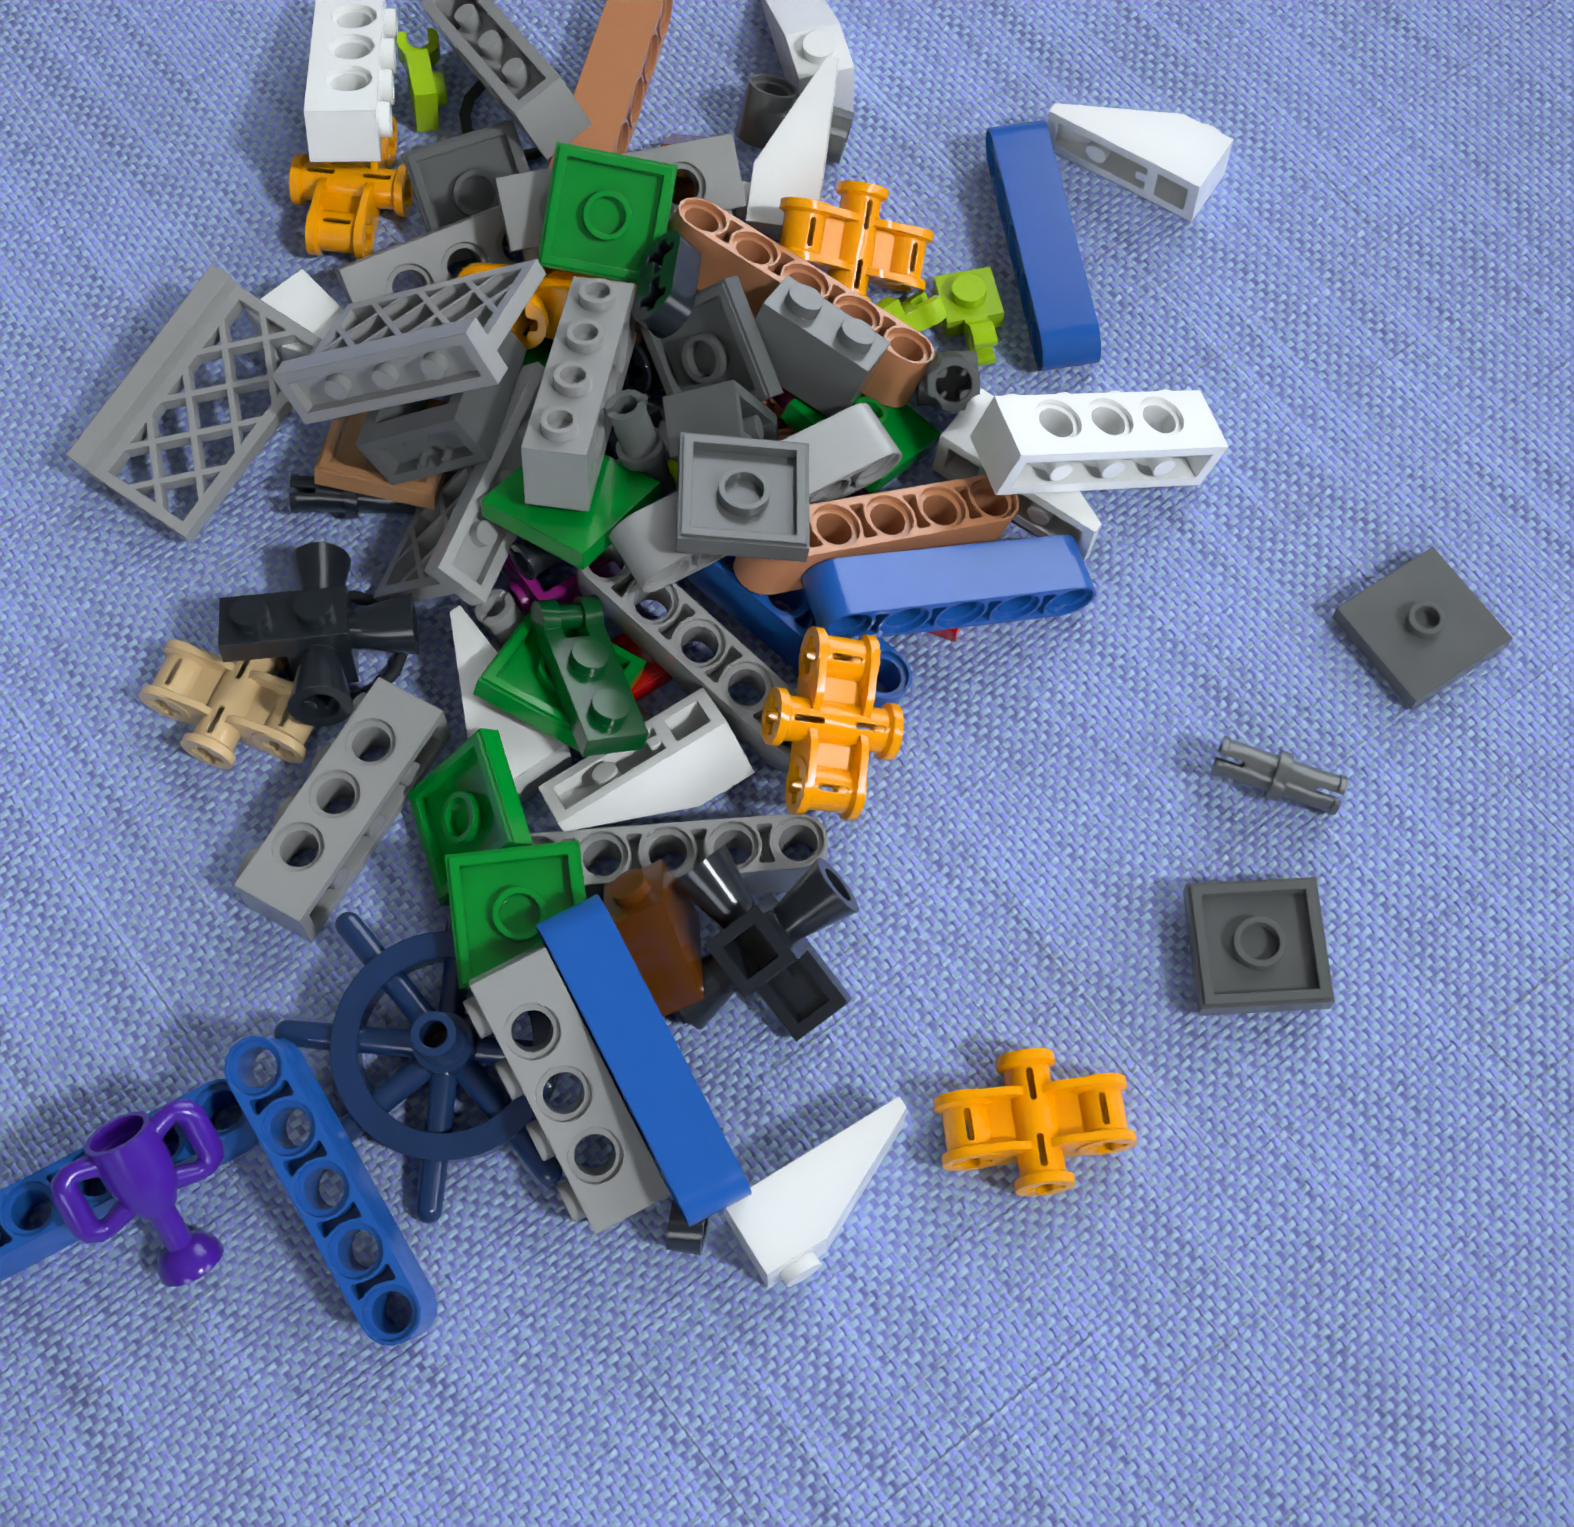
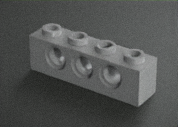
[420,0,592,160]
[495,133,746,262]
[334,205,524,304]
[521,276,636,512]
[234,677,452,943]
[463,943,670,1234]

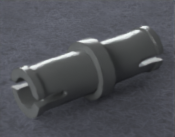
[605,389,677,500]
[1211,736,1348,816]

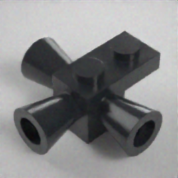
[218,542,419,727]
[673,844,859,1042]

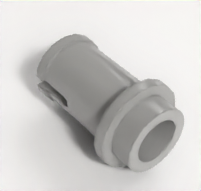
[475,589,526,653]

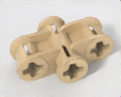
[138,639,314,770]

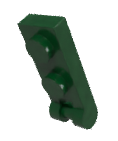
[530,595,649,757]

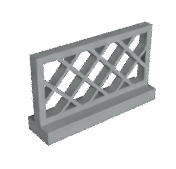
[272,259,546,425]
[66,264,322,543]
[373,362,545,606]

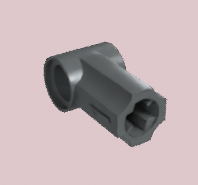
[735,73,855,164]
[916,350,980,411]

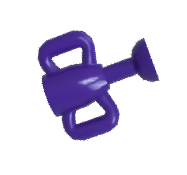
[51,1098,224,1287]

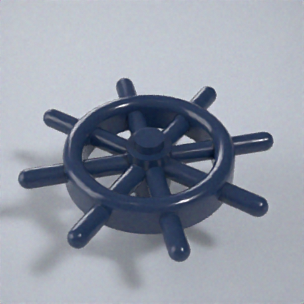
[274,910,563,1224]

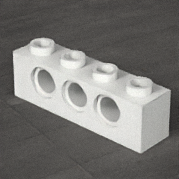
[304,0,398,162]
[970,389,1228,495]

